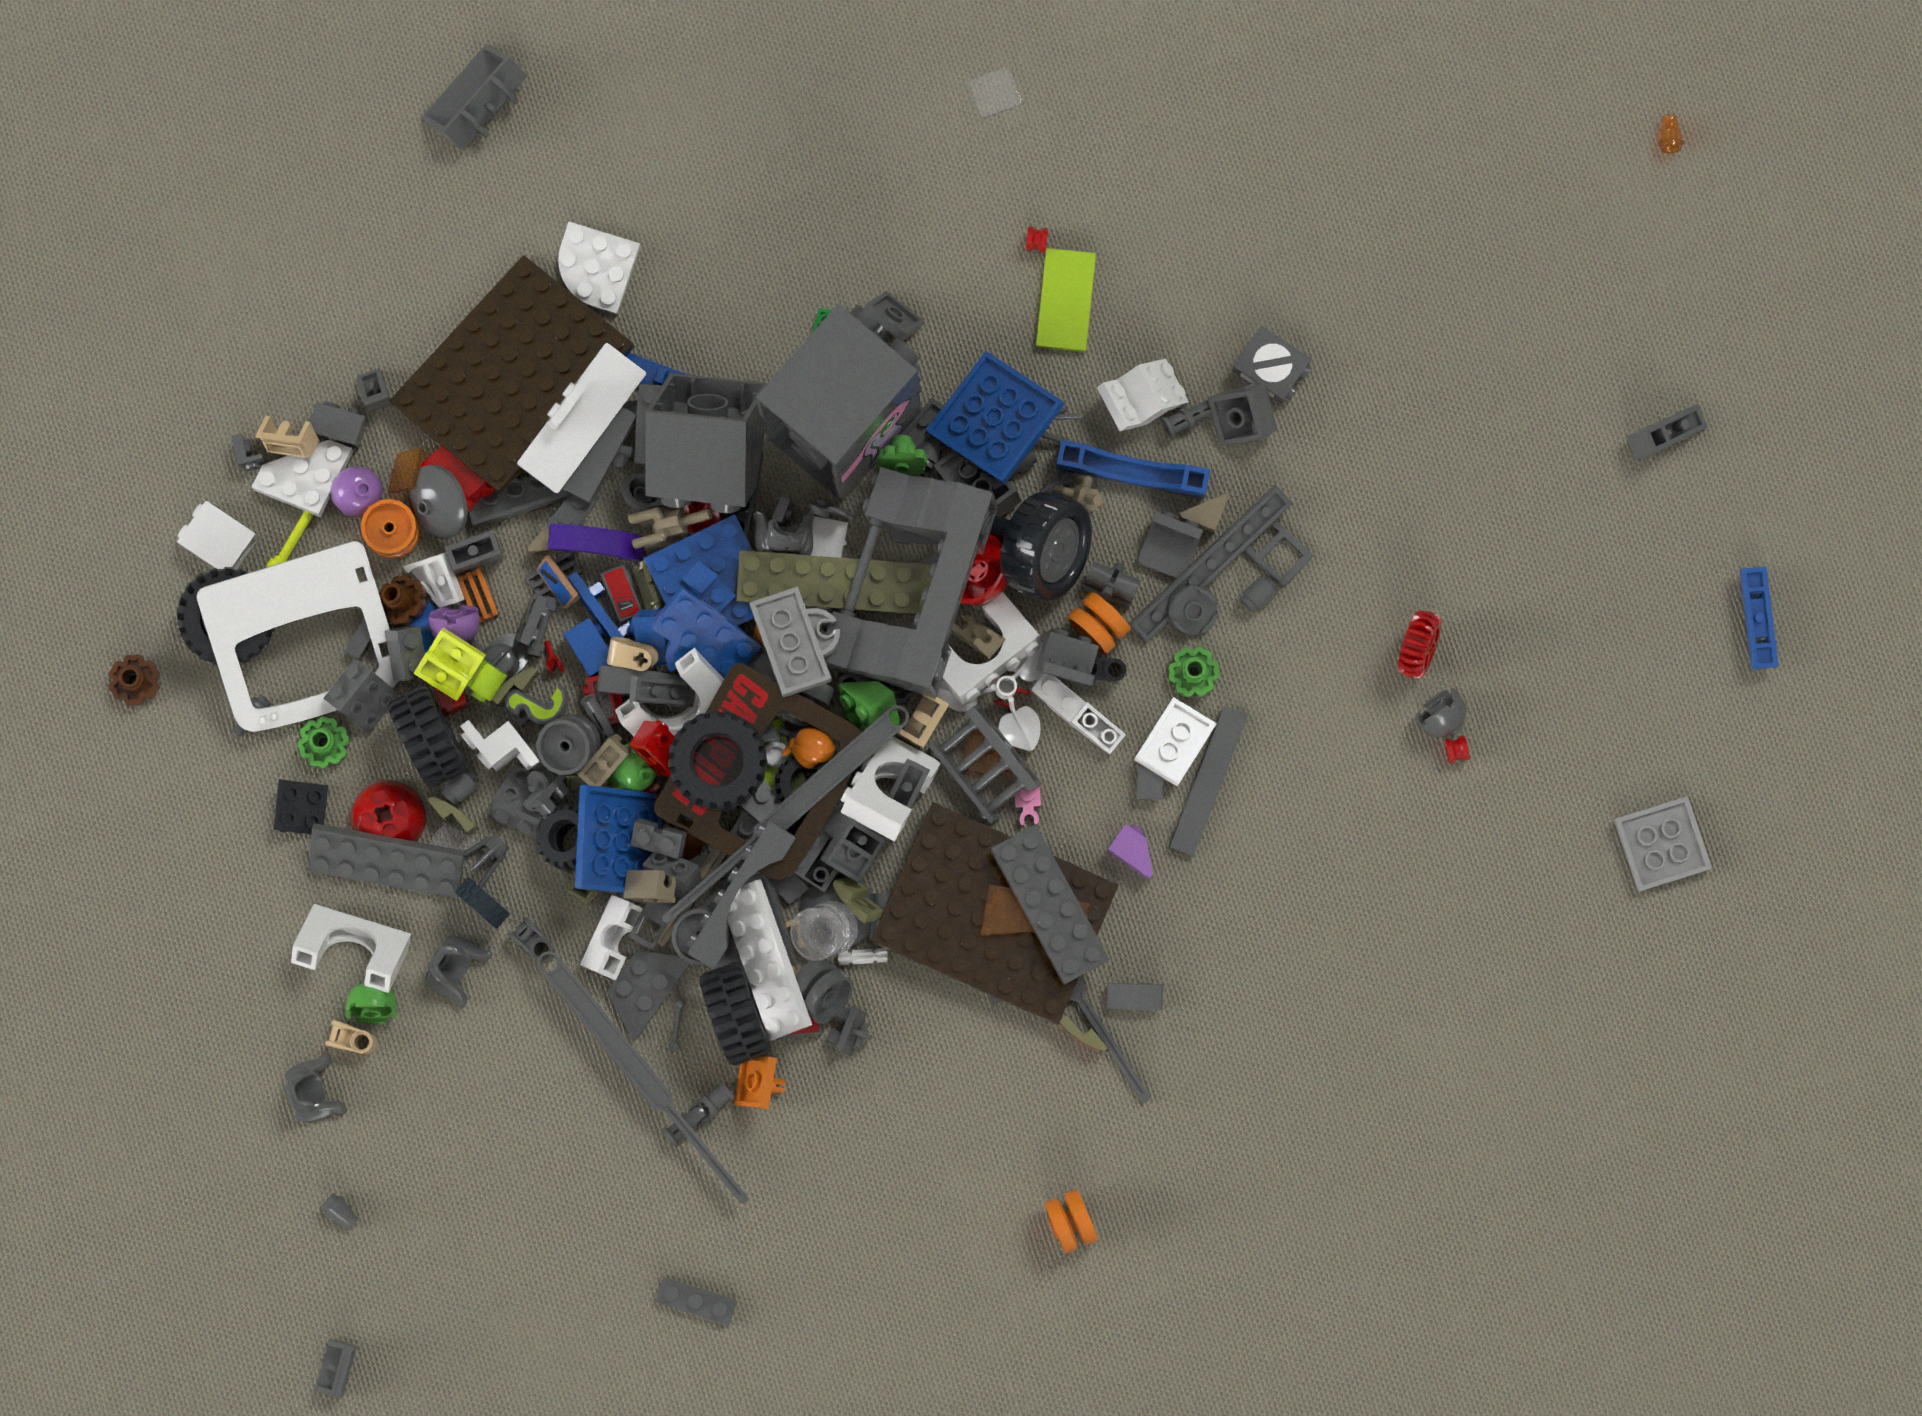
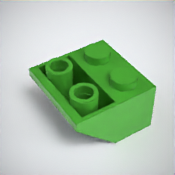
[839,681,901,735]

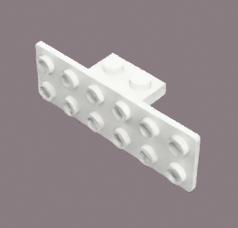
[517,343,646,493]

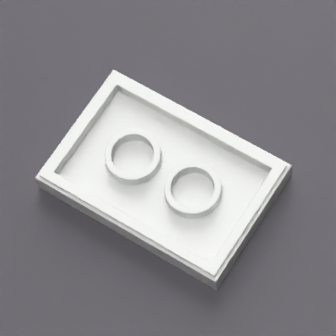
[1134,697,1217,787]

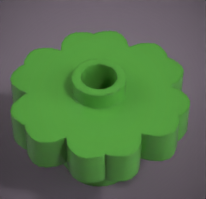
[876,435,928,477]
[1168,647,1220,698]
[297,716,350,769]

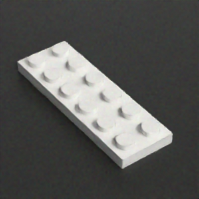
[727,879,812,1041]

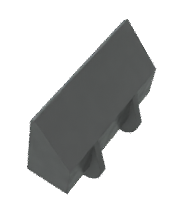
[421,44,527,150]

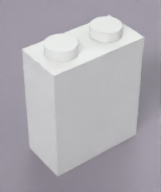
[177,501,259,570]

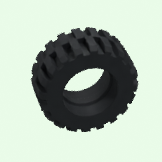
[177,567,275,666]
[387,686,467,787]
[668,711,767,810]
[699,962,771,1066]

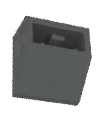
[794,830,838,892]

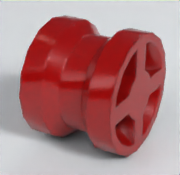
[1026,226,1048,253]
[1444,735,1470,764]

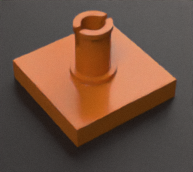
[733,1056,786,1109]

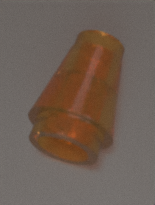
[1658,114,1684,154]

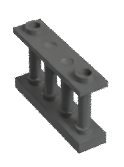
[928,705,1042,824]

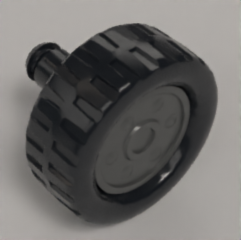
[990,491,1092,601]

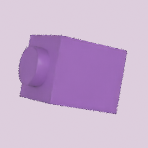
[1108,824,1153,880]

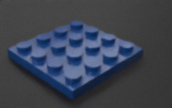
[926,351,1065,485]
[643,515,754,626]
[575,785,665,893]

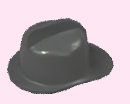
[621,473,663,512]
[483,633,530,686]

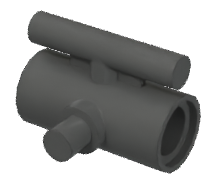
[1082,561,1141,610]

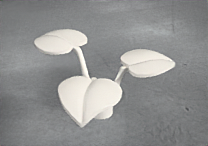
[937,641,1044,751]

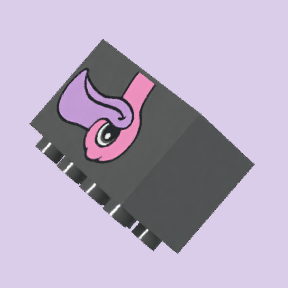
[756,304,922,502]

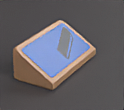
[537,555,580,609]

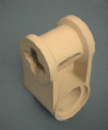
[607,637,659,671]
[325,1020,377,1055]

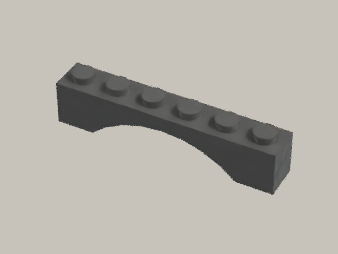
[686,821,796,970]

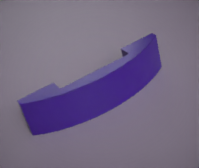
[548,523,644,562]

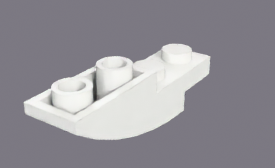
[1029,673,1126,754]

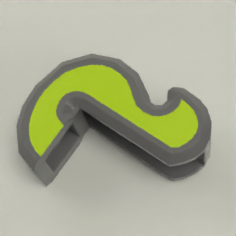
[505,684,569,727]

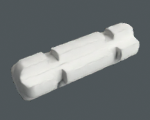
[838,948,888,965]

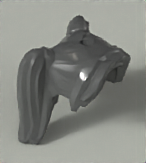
[753,510,814,555]
[425,937,493,1008]
[285,1053,346,1123]

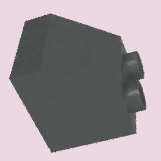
[646,373,768,513]

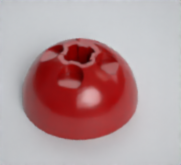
[961,534,1007,606]
[350,780,426,842]

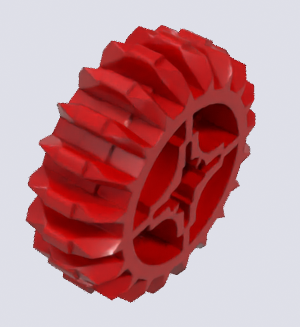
[1398,610,1442,679]

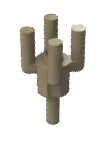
[1052,474,1104,512]
[628,507,712,552]

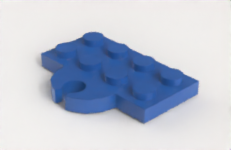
[650,586,762,679]

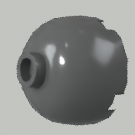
[1415,688,1467,737]

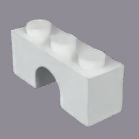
[580,895,644,981]

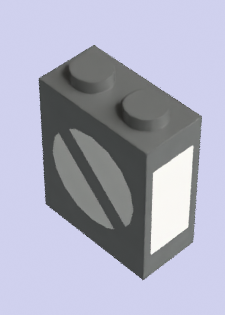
[1232,326,1312,405]

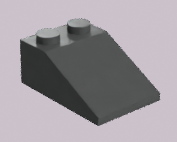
[933,451,1022,517]

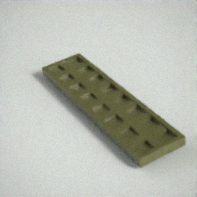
[736,550,932,615]

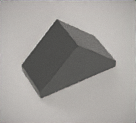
[356,368,391,413]

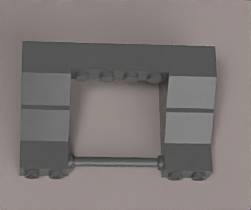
[823,467,998,699]

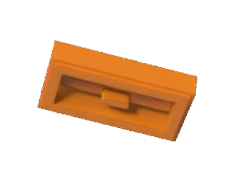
[457,568,499,623]

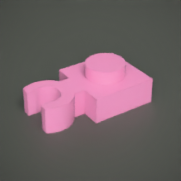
[1015,787,1041,826]

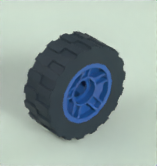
[455,877,510,929]

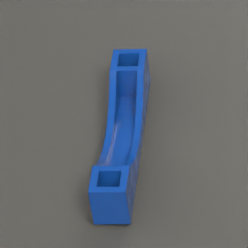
[1056,440,1210,499]

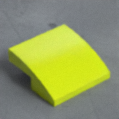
[413,627,486,701]

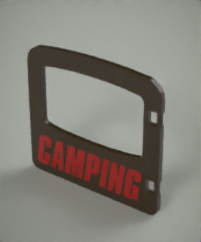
[654,663,861,880]

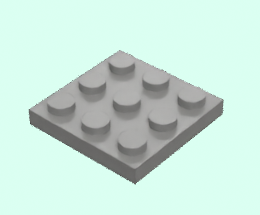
[1614,796,1712,892]

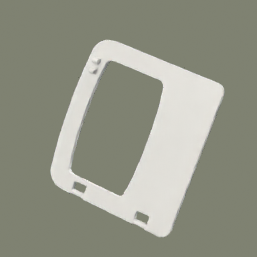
[197,541,399,732]

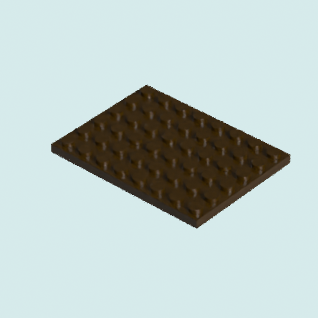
[389,255,635,494]
[871,802,1119,1025]

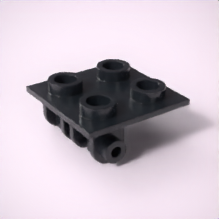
[273,779,328,834]

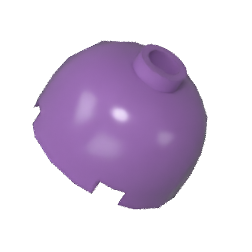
[330,466,383,517]
[429,605,480,642]

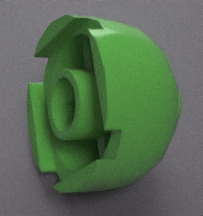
[608,741,657,792]
[345,981,397,1024]

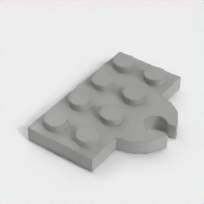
[749,586,840,698]

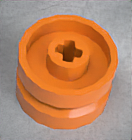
[361,499,421,560]
[1067,591,1131,655]
[1044,1188,1099,1254]

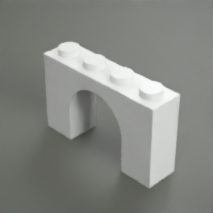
[942,592,1042,705]
[615,648,724,736]
[841,736,941,842]
[291,904,411,993]

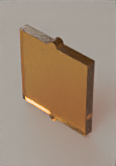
[388,448,424,493]

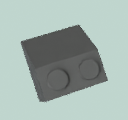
[1208,382,1278,445]

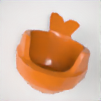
[782,727,835,769]

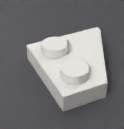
[404,552,464,608]

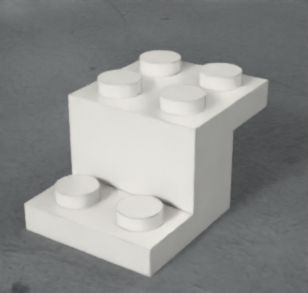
[1097,359,1189,431]
[460,720,544,772]

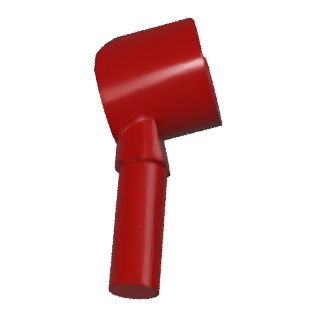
[544,640,565,677]

